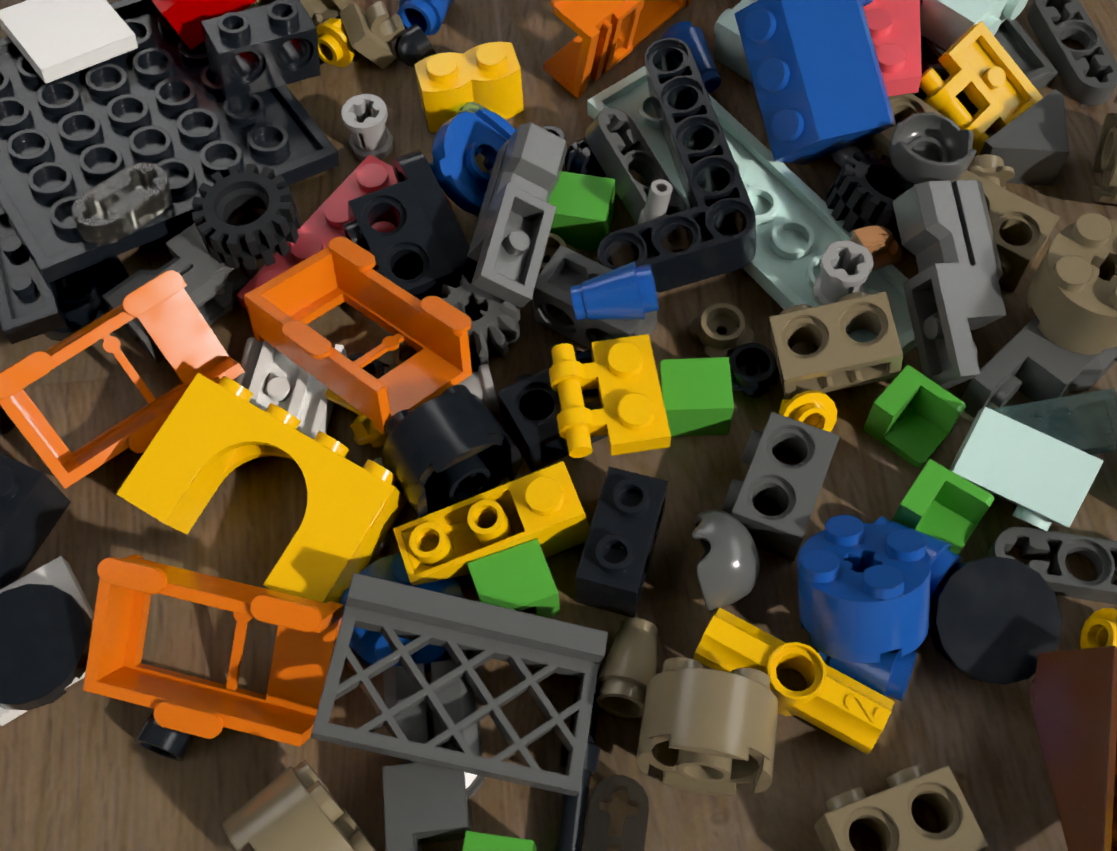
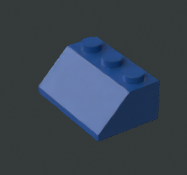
[734,0,896,165]

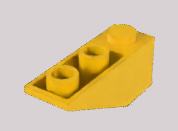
[393,461,590,586]

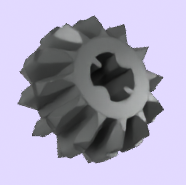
[440,275,521,365]

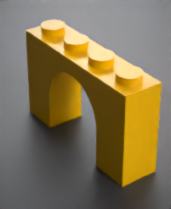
[116,373,407,603]

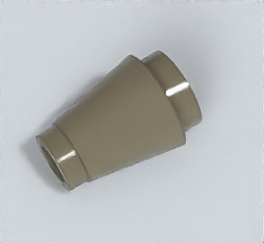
[595,618,658,718]

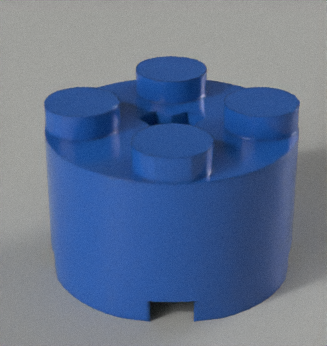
[797,515,931,664]

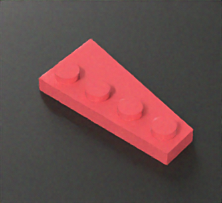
[863,0,922,97]
[236,154,452,311]

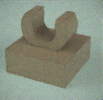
[339,0,405,69]

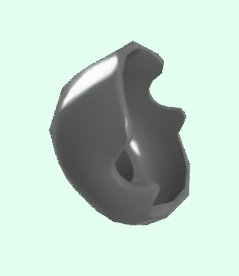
[889,112,977,185]
[692,509,760,612]

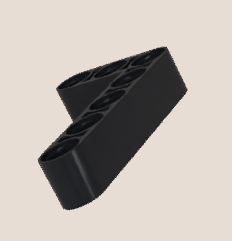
[597,38,756,293]

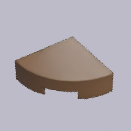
[850,226,902,272]

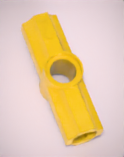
[693,608,895,755]

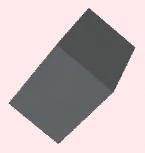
[979,89,1070,186]

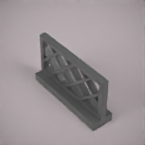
[311,573,608,796]

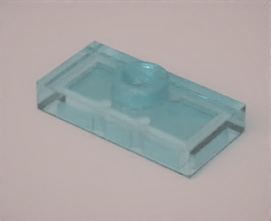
[993,388,1117,455]

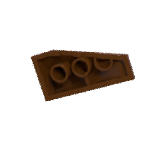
[1029,646,1117,851]

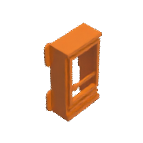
[543,0,692,99]
[244,237,472,435]
[0,270,245,489]
[83,554,344,747]

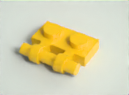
[920,21,1043,156]
[549,334,671,458]

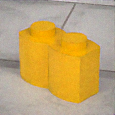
[414,42,524,133]

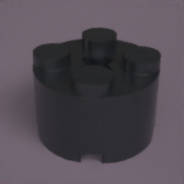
[382,385,522,518]

